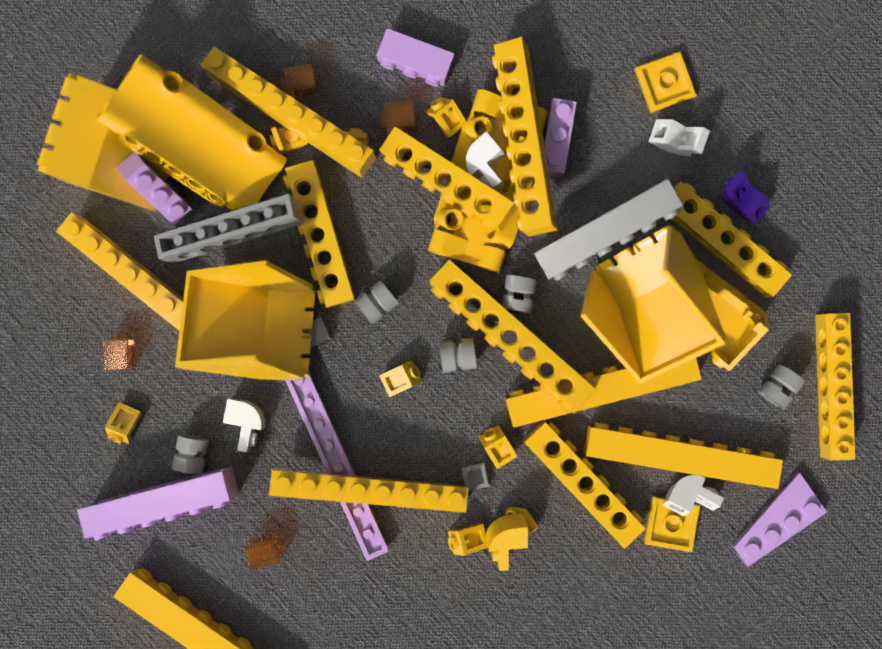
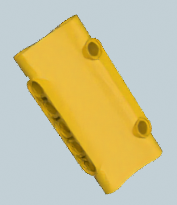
[96,54,287,211]
[428,89,549,273]

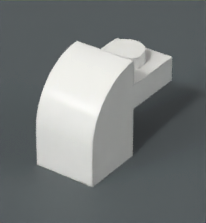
[649,119,710,157]
[466,132,506,192]
[223,398,265,452]
[662,475,724,516]

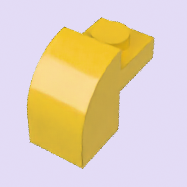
[486,514,528,571]

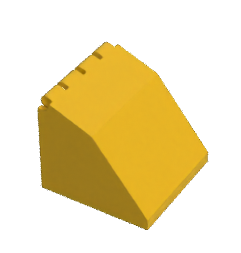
[37,74,169,212]
[581,225,726,384]
[175,261,316,381]

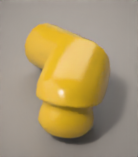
[505,507,539,534]

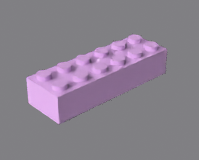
[77,466,239,540]

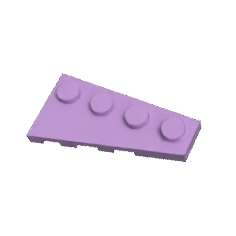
[732,471,827,567]

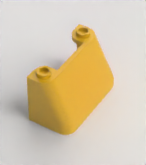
[696,260,769,371]

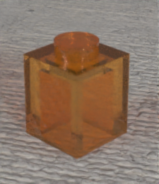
[281,64,318,97]
[380,100,416,134]
[102,335,135,370]
[245,535,284,570]

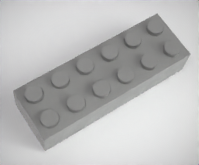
[534,179,683,281]

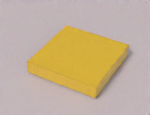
[635,51,697,113]
[644,495,700,552]

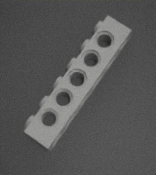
[154,194,304,264]

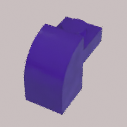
[721,170,770,225]

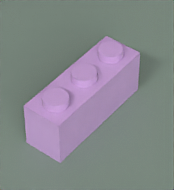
[377,28,455,87]
[544,98,577,178]
[117,151,192,225]

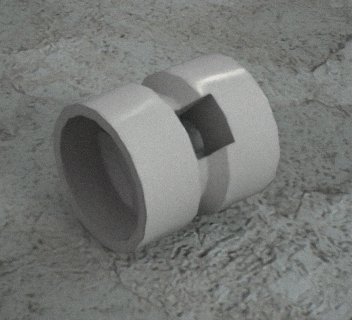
[501,275,537,314]
[354,280,399,324]
[439,338,477,373]
[758,364,805,410]
[172,434,209,474]

